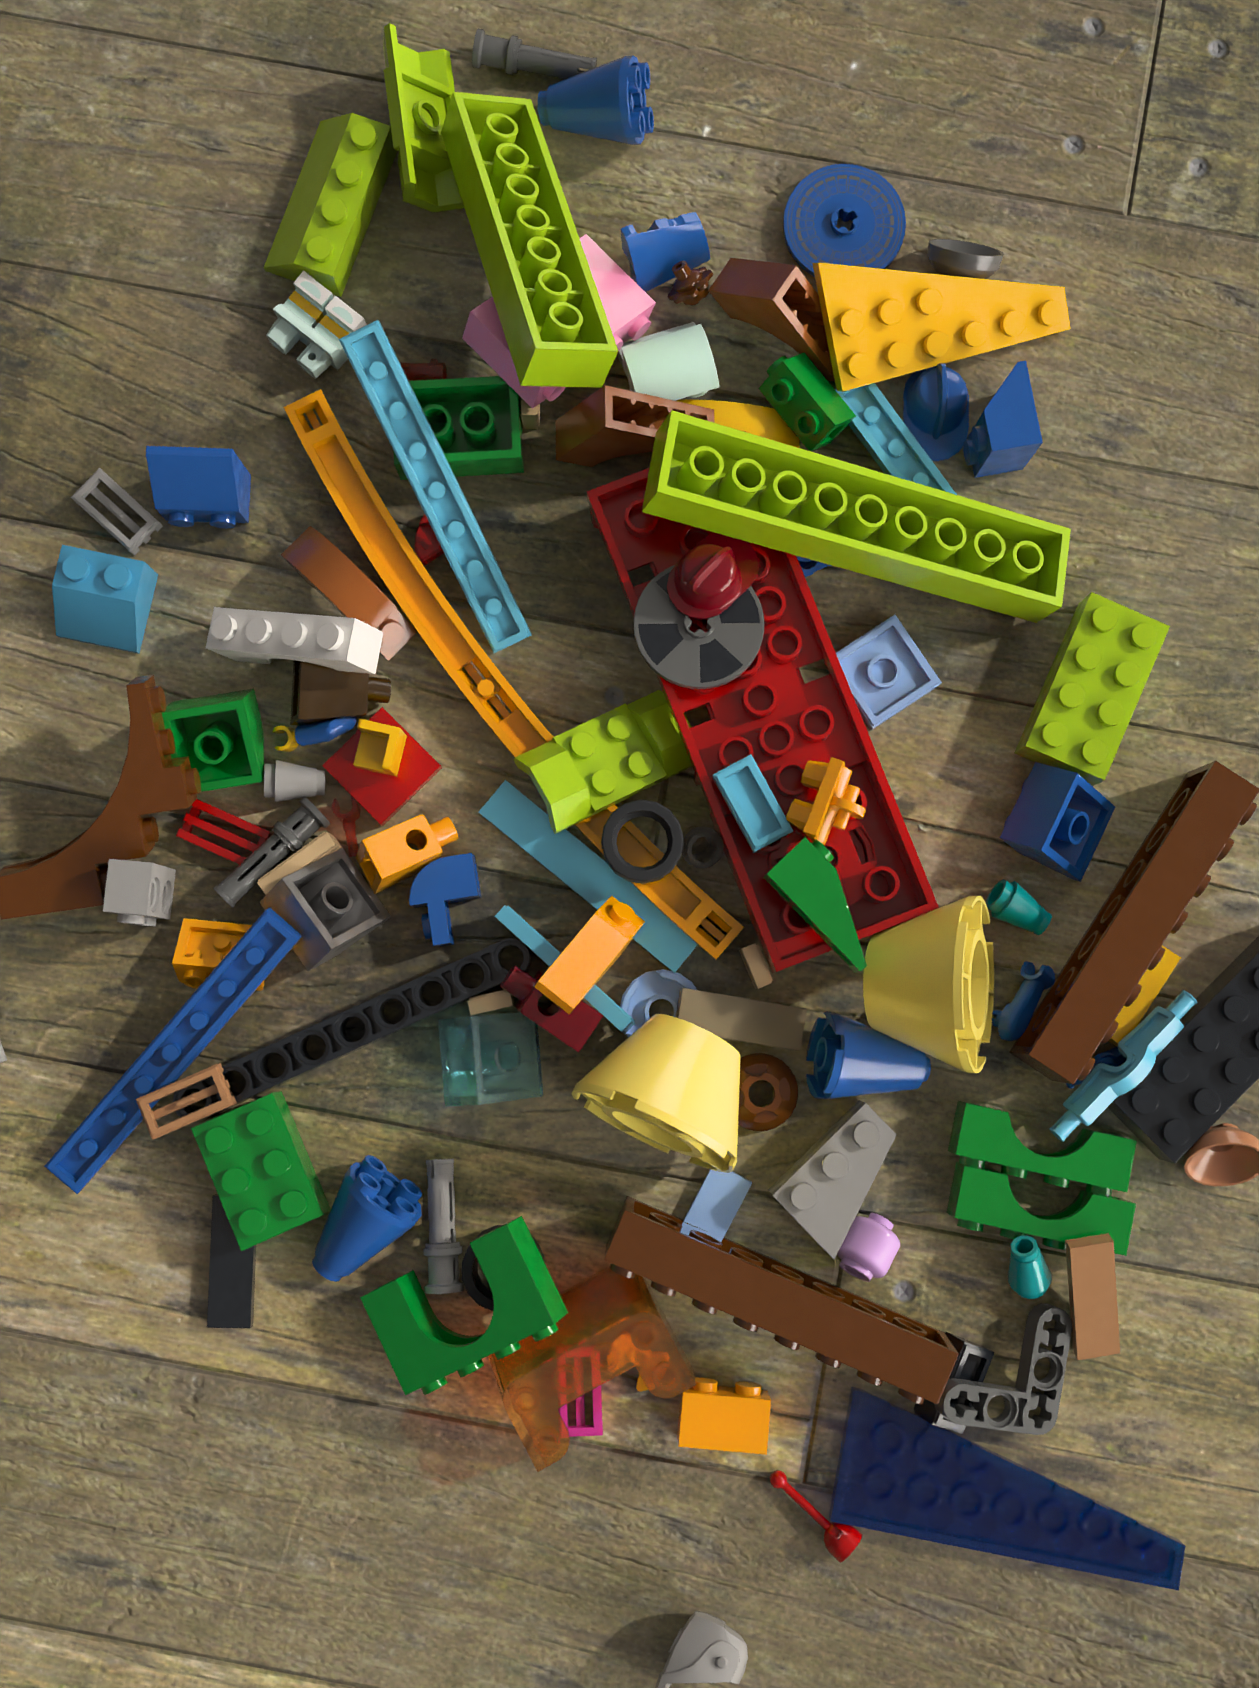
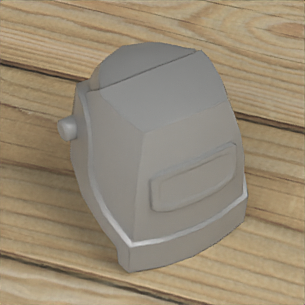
[655,1611,748,1688]

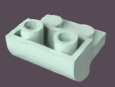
[617,322,720,401]

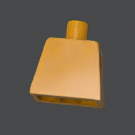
[356,814,458,894]

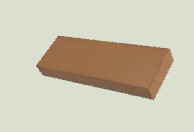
[1065,1233,1120,1360]

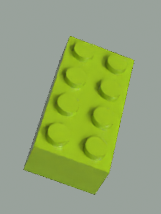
[1014,592,1170,786]

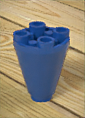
[538,55,654,145]
[312,1155,422,1282]

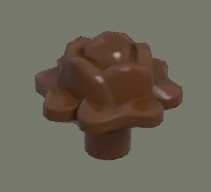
[667,260,713,306]

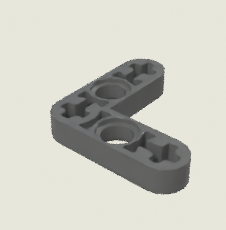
[934,1303,1072,1435]

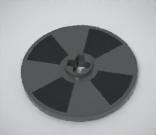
[634,565,764,689]

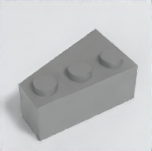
[768,1100,897,1259]

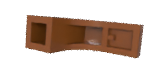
[281,526,417,661]

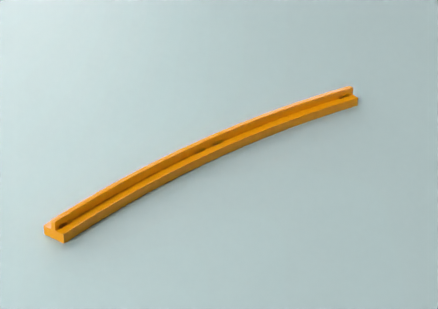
[283,389,744,960]

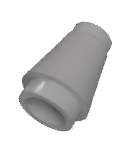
[264,760,325,802]

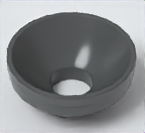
[927,239,1004,279]

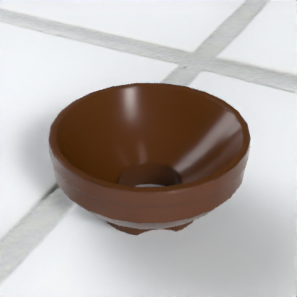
[738,1053,798,1131]

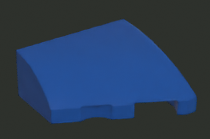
[621,212,710,292]

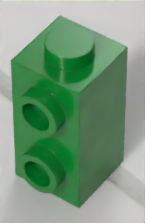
[758,352,856,452]

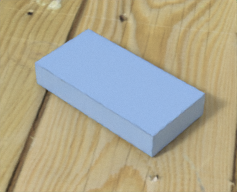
[681,1169,752,1242]

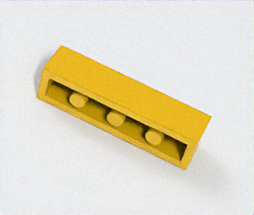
[1109,945,1181,1046]

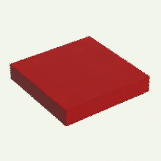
[322,707,442,826]

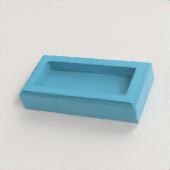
[712,754,793,853]

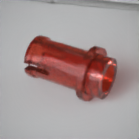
[400,359,447,381]

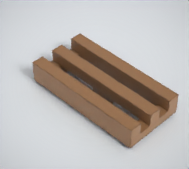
[136,1063,237,1140]

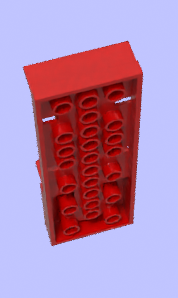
[586,431,939,973]

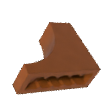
[708,258,835,382]
[555,385,715,467]

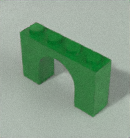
[360,1216,568,1395]

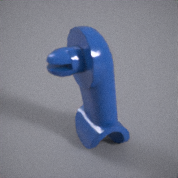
[991,961,1055,1041]

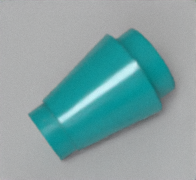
[986,879,1052,935]
[1008,1236,1052,1299]

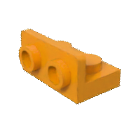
[172,918,265,991]

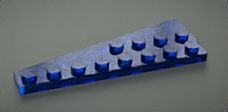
[829,1387,1186,1591]

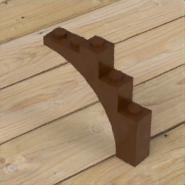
[0,675,201,920]

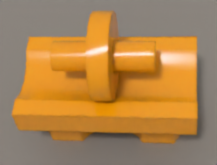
[786,757,866,845]

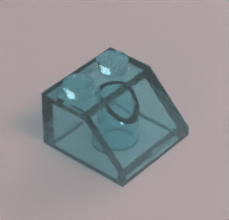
[438,1012,543,1106]

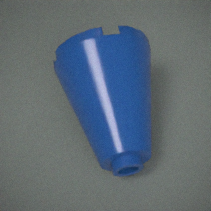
[806,1011,931,1099]

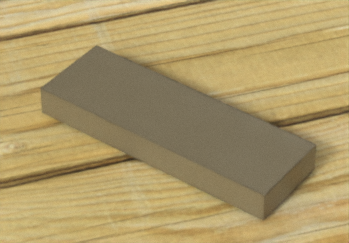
[676,988,807,1051]

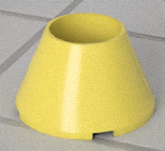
[863,896,995,1073]
[572,1014,740,1173]

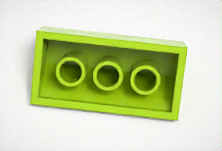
[264,113,397,297]

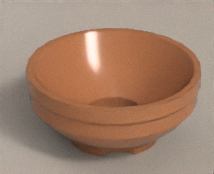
[1183,1123,1259,1186]

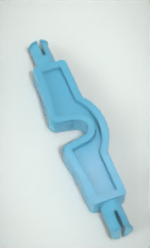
[1049,990,1197,1142]

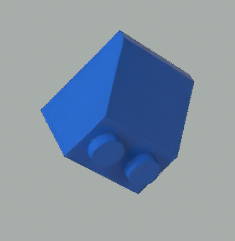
[963,361,1043,478]
[146,446,251,529]
[1000,762,1115,882]

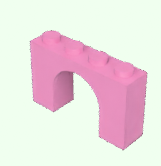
[462,234,656,409]

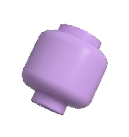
[837,1213,900,1282]

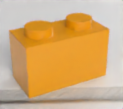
[677,1377,771,1455]

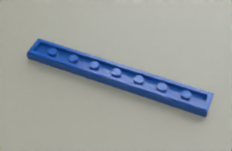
[44,908,302,1194]

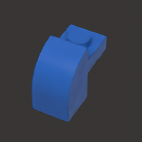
[409,853,482,947]

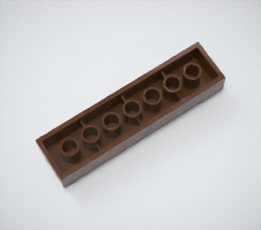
[1009,761,1259,1084]
[604,1196,959,1404]

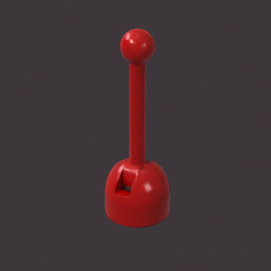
[770,1470,862,1563]

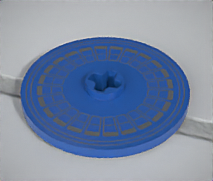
[783,164,906,277]

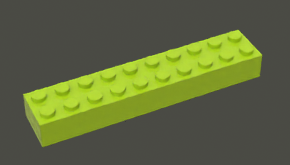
[642,410,1071,623]

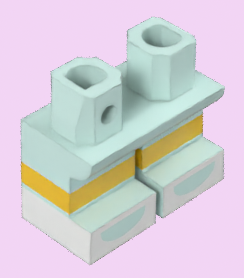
[266,270,367,379]

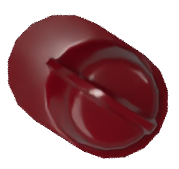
[667,534,759,619]

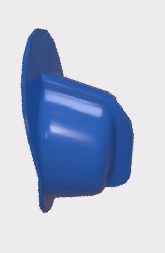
[903,363,969,462]

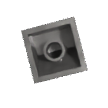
[260,848,391,972]

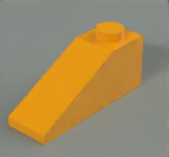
[534,895,645,1014]

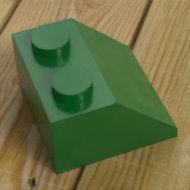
[162,688,264,792]

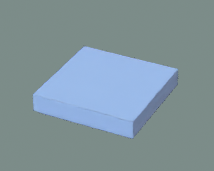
[824,615,942,730]

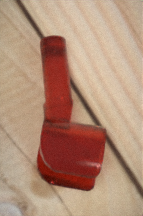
[331,796,361,857]

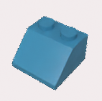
[52,545,158,654]

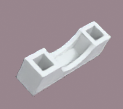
[206,607,383,674]

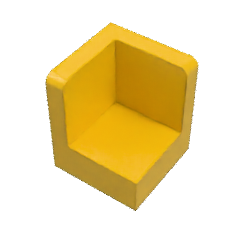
[353,719,407,777]

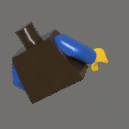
[272,660,391,752]

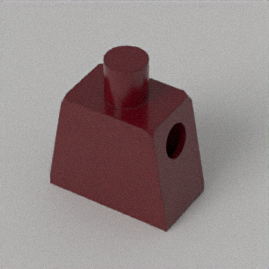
[500,965,603,1052]

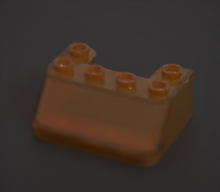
[488,1266,696,1472]

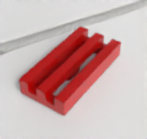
[176,799,273,865]

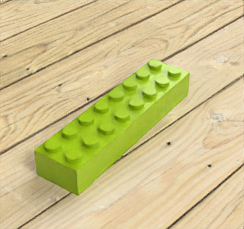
[441,92,618,388]

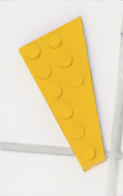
[812,263,1071,392]

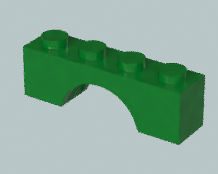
[948,1101,1137,1197]
[946,1162,1136,1256]

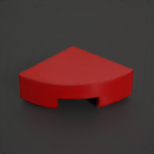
[415,514,444,566]

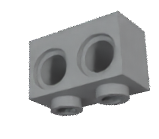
[103,859,176,927]

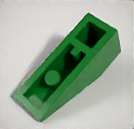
[763,837,867,973]

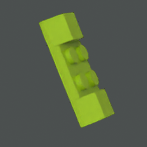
[383,23,465,212]
[513,690,692,834]

